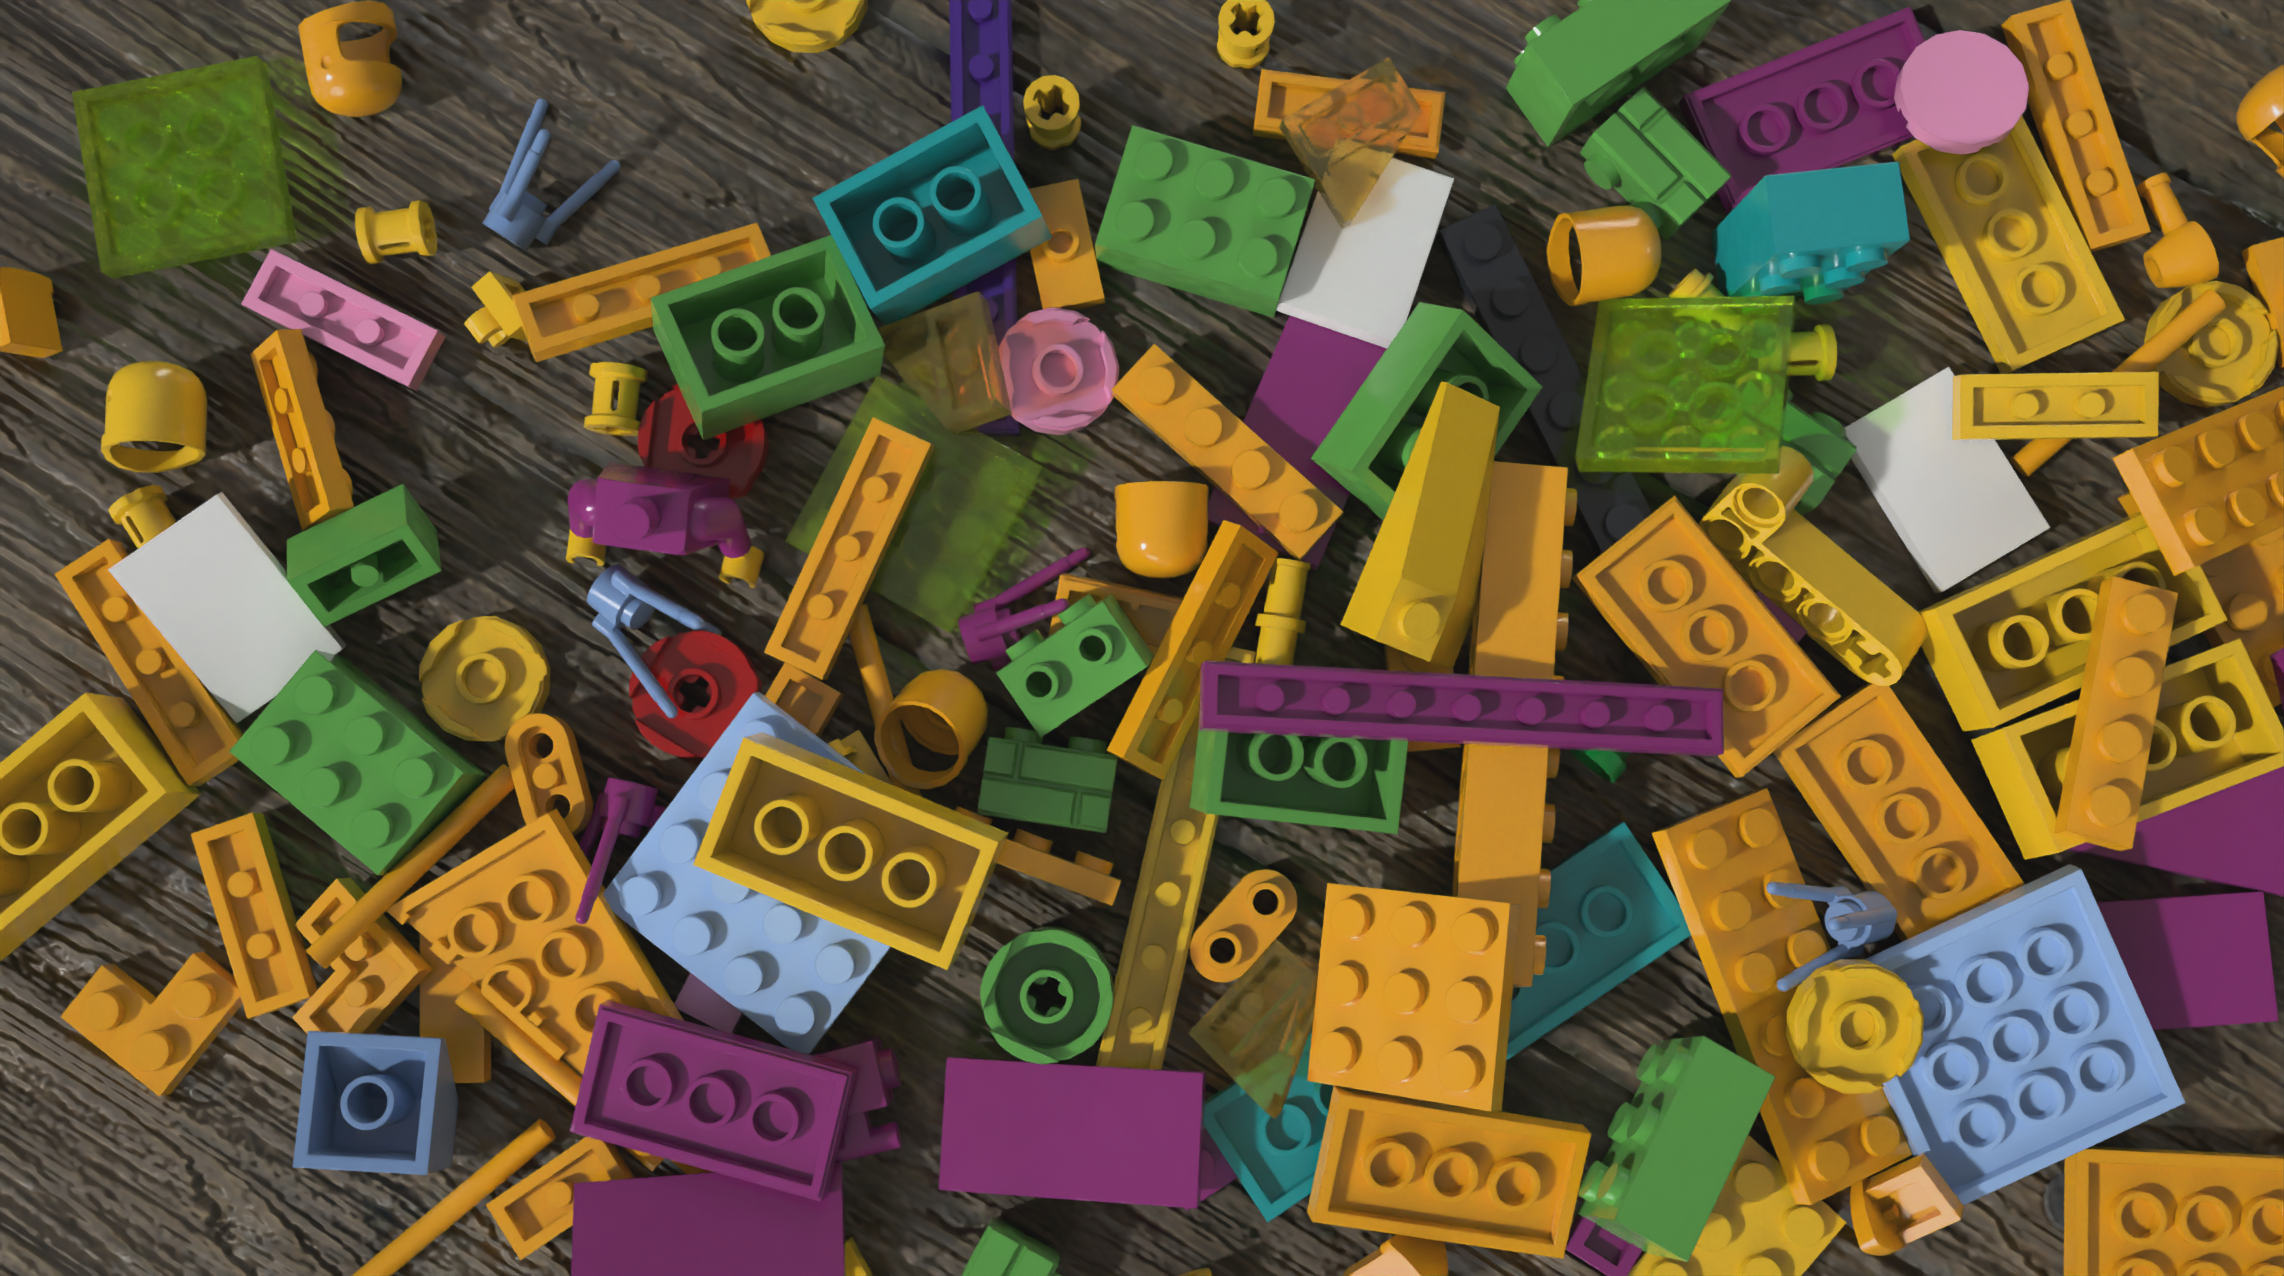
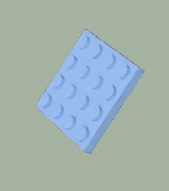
[603,692,891,1055]
[1865,864,2185,1205]

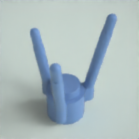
[482,99,620,251]
[587,564,721,718]
[1766,882,1897,991]

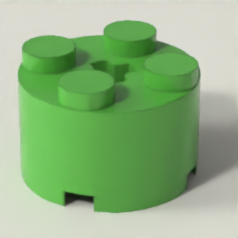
[980,926,1114,1064]

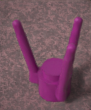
[958,547,1090,671]
[575,778,667,924]

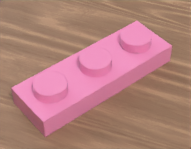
[241,249,446,391]

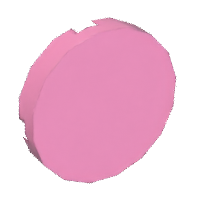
[1894,30,2029,155]
[993,307,1120,435]

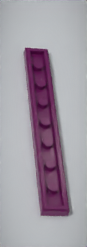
[1199,661,1724,756]

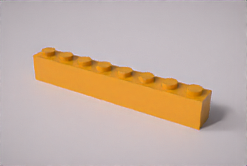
[1451,461,1577,988]

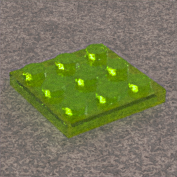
[72,56,297,278]
[1575,296,1796,474]
[785,375,1045,634]

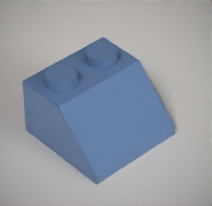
[293,1031,458,1175]

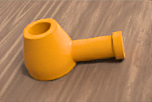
[2136,172,2219,289]

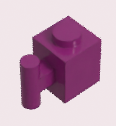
[810,1035,902,1163]

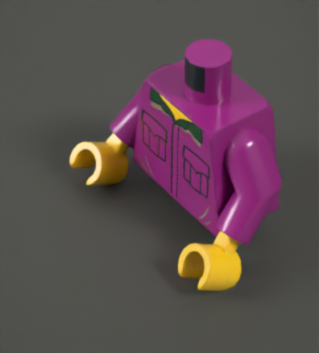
[566,462,764,588]

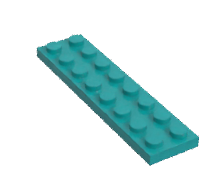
[1204,822,1691,1223]

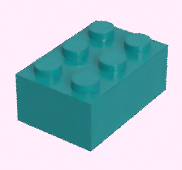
[813,105,1052,328]
[1711,162,1910,311]

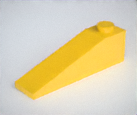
[1340,381,1500,670]

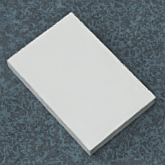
[1276,139,1454,348]
[1843,367,2050,594]
[108,492,347,723]

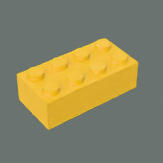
[1918,512,2227,732]
[1971,639,2284,860]
[0,692,201,962]
[693,732,1008,970]

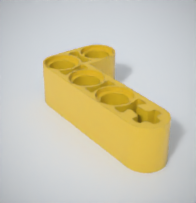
[1699,445,1927,686]

